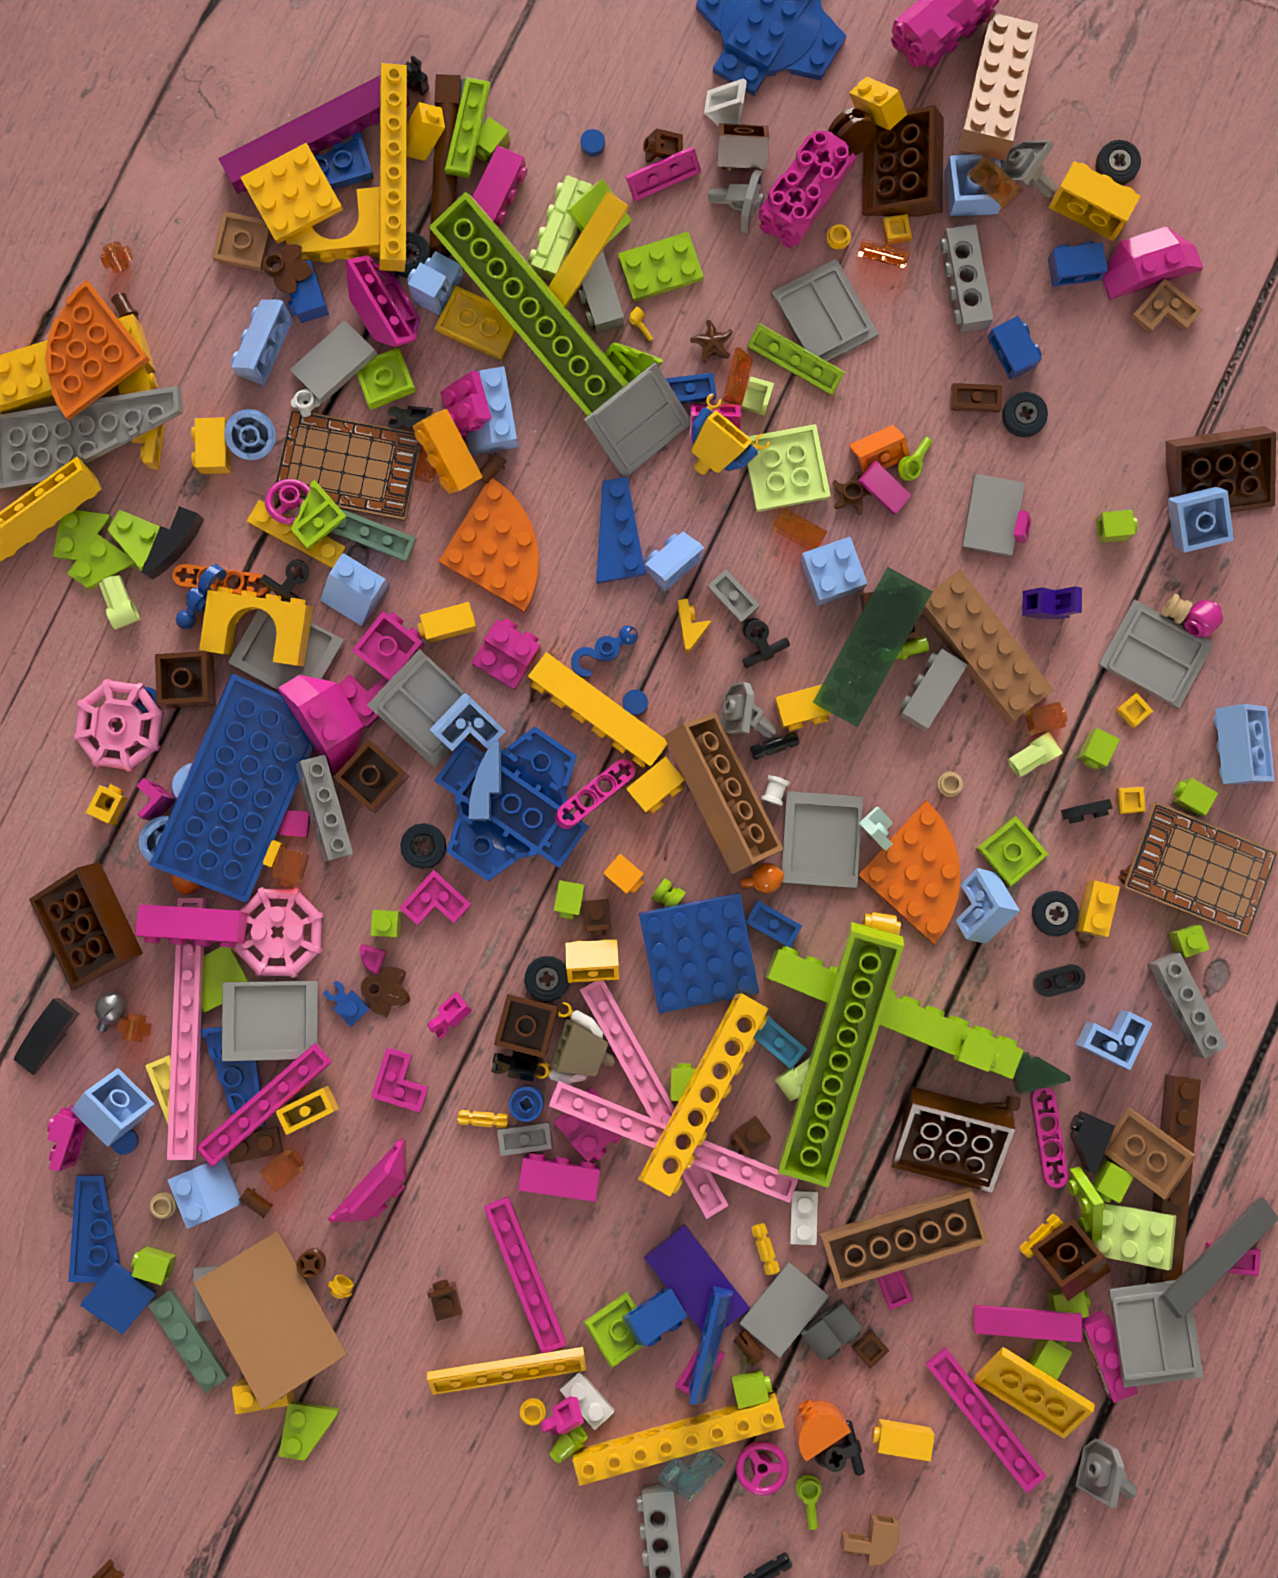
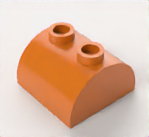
[794,1399,851,1462]

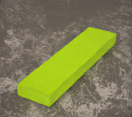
[445,77,491,179]
[747,323,846,395]

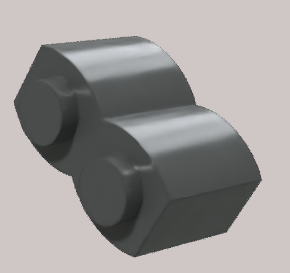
[801,1299,863,1361]

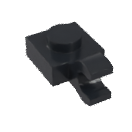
[404,55,429,96]
[388,406,433,429]
[491,1051,539,1082]

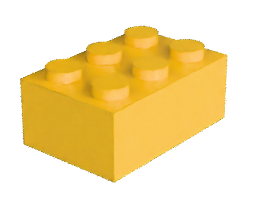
[1048,161,1141,242]

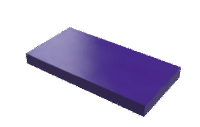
[644,1224,750,1332]

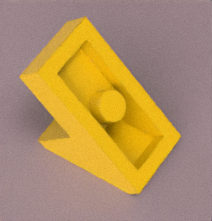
[131,423,165,470]
[677,599,712,654]

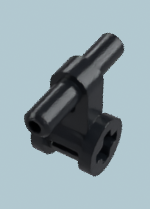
[260,559,309,605]
[742,618,790,668]
[814,1420,865,1476]

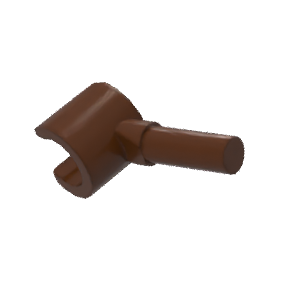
[983,1095,1021,1111]

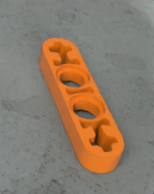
[172,564,271,598]

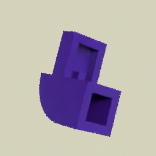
[1022,586,1082,619]

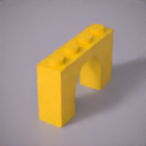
[286,187,380,263]
[199,586,313,667]

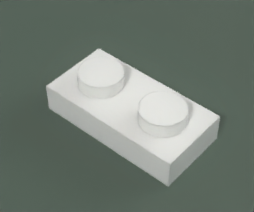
[790,1190,818,1245]
[560,1372,615,1430]

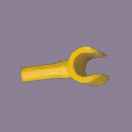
[629,307,653,342]

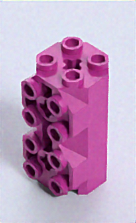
[891,0,1000,69]
[758,130,856,248]

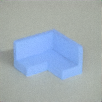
[956,868,1020,944]

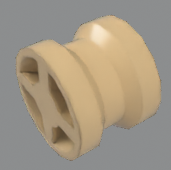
[1161,593,1193,624]

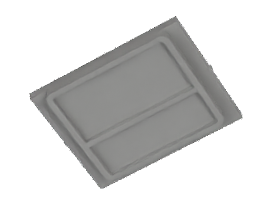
[771,259,879,362]
[584,363,690,477]
[228,597,345,690]
[1098,599,1214,709]
[367,649,486,767]
[781,791,863,888]
[221,981,319,1061]
[1108,1280,1203,1388]

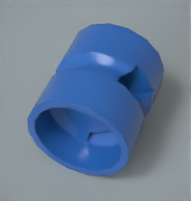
[509,1085,545,1122]

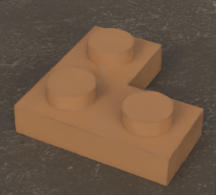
[1131,279,1203,334]

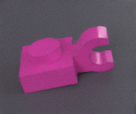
[427,992,472,1039]
[540,1396,584,1435]

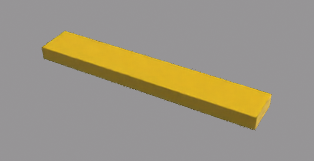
[548,191,630,308]
[427,1347,587,1395]

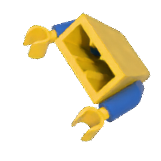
[691,394,770,475]

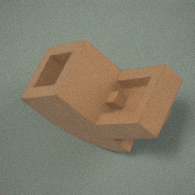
[840,1513,900,1566]

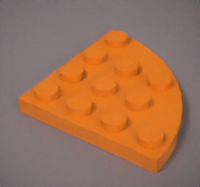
[46,280,150,420]
[439,478,539,613]
[858,800,960,944]

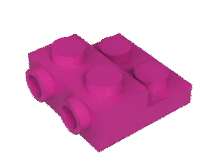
[440,371,492,440]
[352,611,426,681]
[472,618,541,690]
[554,1086,623,1162]
[47,1105,88,1172]

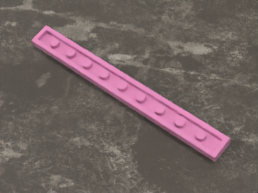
[167,898,206,1160]
[579,981,729,1219]
[548,1081,798,1203]

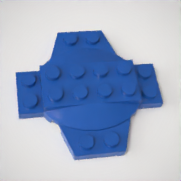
[696,0,846,96]
[434,727,589,881]

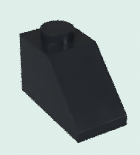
[1070,1111,1115,1174]

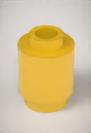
[862,912,901,935]

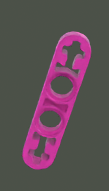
[555,759,636,829]
[1030,1086,1068,1188]

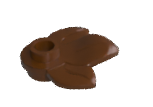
[263,244,313,294]
[361,967,410,1017]

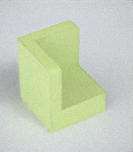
[741,377,774,416]

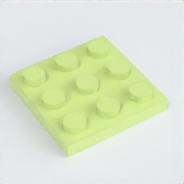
[747,424,831,512]

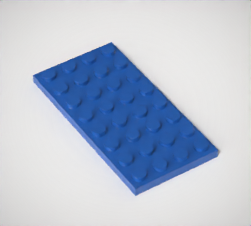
[148,674,314,903]

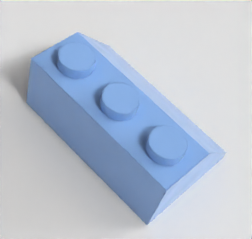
[231,299,293,386]
[467,366,519,456]
[1214,704,1275,785]

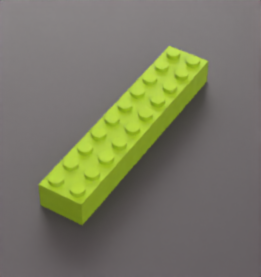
[429,192,629,416]
[778,922,904,1188]
[764,946,1024,1079]

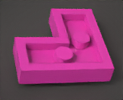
[339,674,389,728]
[399,870,472,925]
[371,1047,429,1113]

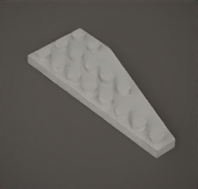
[0,386,183,491]

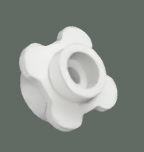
[291,389,321,417]

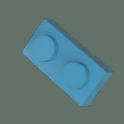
[754,1015,807,1069]

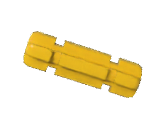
[457,1110,509,1129]
[1019,1214,1063,1258]
[751,1223,780,1275]

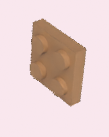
[212,211,271,271]

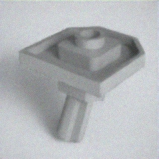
[1000,140,1058,198]
[708,169,764,233]
[720,682,777,739]
[1075,1439,1137,1508]

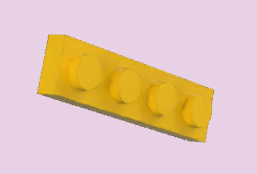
[247,500,347,569]

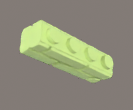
[528,175,593,281]

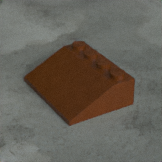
[862,105,944,217]
[1166,426,1276,513]
[29,862,143,991]
[891,1087,1015,1193]

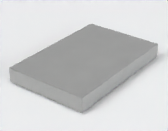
[290,320,377,404]
[961,474,1025,557]
[739,1261,829,1358]

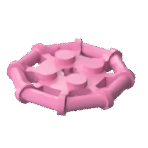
[73,679,165,772]
[232,887,324,978]

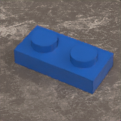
[665,372,717,404]
[746,900,802,947]

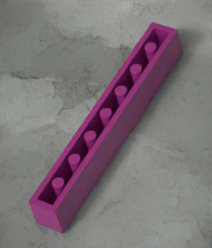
[218,75,410,194]

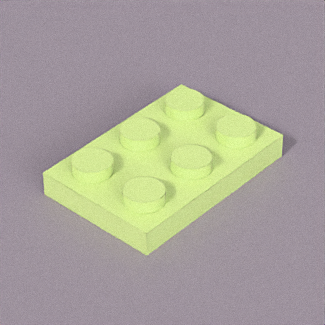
[1093,1202,1176,1270]

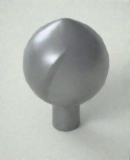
[94,992,127,1032]

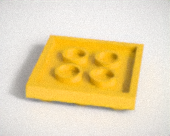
[240,143,343,244]

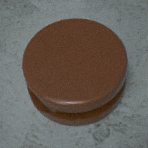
[828,107,876,156]

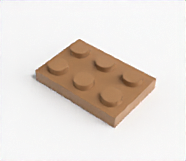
[1104,1108,1196,1199]

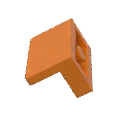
[849,425,910,475]

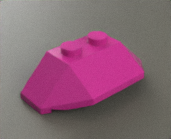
[1102,226,1203,300]
[345,255,420,347]
[277,675,364,775]
[327,1138,407,1223]

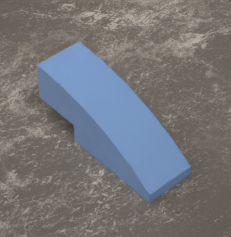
[468,741,501,821]

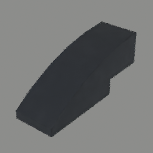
[141,506,204,579]
[13,998,80,1075]

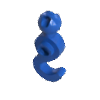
[175,564,226,629]
[571,626,638,678]

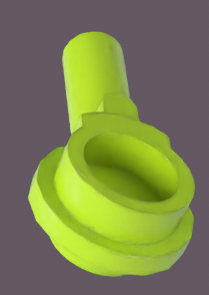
[898,437,933,481]
[795,1474,822,1530]

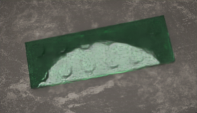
[812,567,933,727]

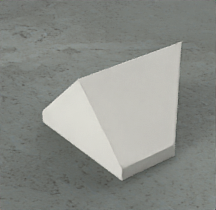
[704,78,747,127]

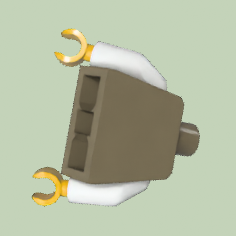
[535,1002,615,1084]

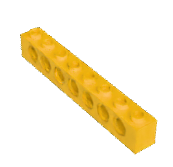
[379,63,407,272]
[638,993,768,1197]
[573,1393,785,1486]

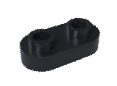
[1060,799,1113,824]
[1033,964,1085,997]

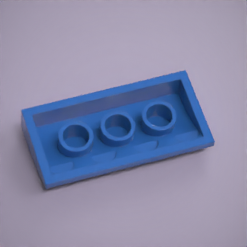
[688,1286,733,1405]

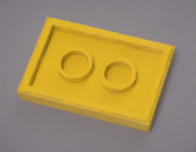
[434,285,517,362]

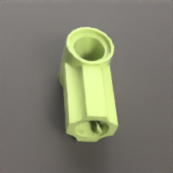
[99,575,140,630]
[1007,731,1063,778]
[775,1056,811,1102]

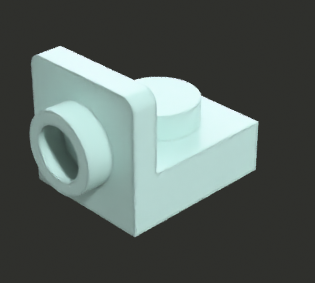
[859,807,893,851]

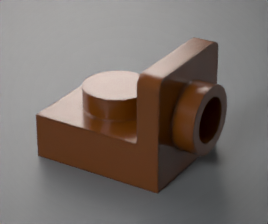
[643,128,683,162]
[583,899,611,936]
[730,1115,771,1157]
[427,1280,463,1321]

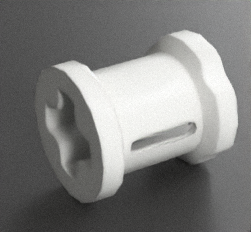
[760,775,790,807]

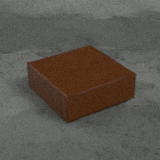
[852,1329,889,1369]

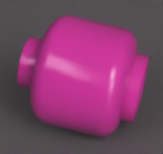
[1184,600,1223,637]

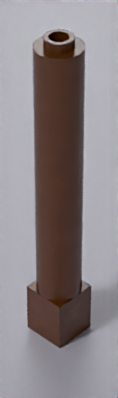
[429,74,461,257]

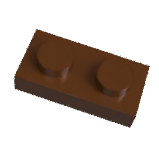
[950,383,1002,412]
[229,1126,284,1164]

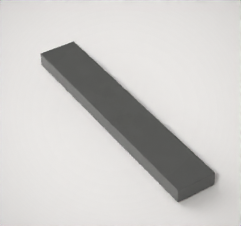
[1161,1197,1278,1318]

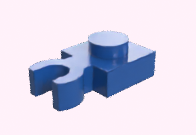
[324,981,370,1027]

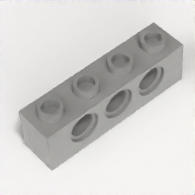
[940,224,993,333]
[295,755,353,862]
[1148,953,1227,1058]
[637,1483,682,1578]

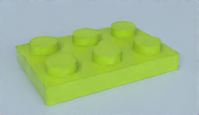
[618,232,704,303]

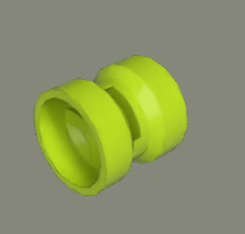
[651,878,686,908]

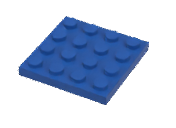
[639,893,759,1014]

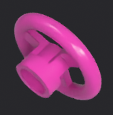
[265,479,310,525]
[736,1441,789,1496]

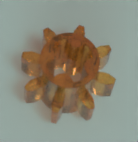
[100,241,133,273]
[117,1013,152,1042]

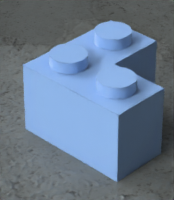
[407,251,464,316]
[429,693,506,751]
[1075,1010,1152,1070]

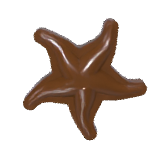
[690,320,733,363]
[832,472,873,515]

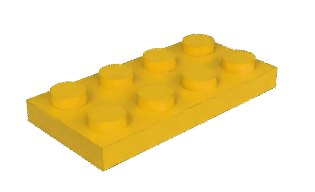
[974,1347,1095,1439]

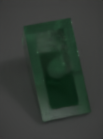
[1012,1052,1071,1094]

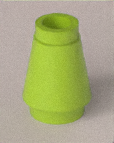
[549,1426,587,1463]

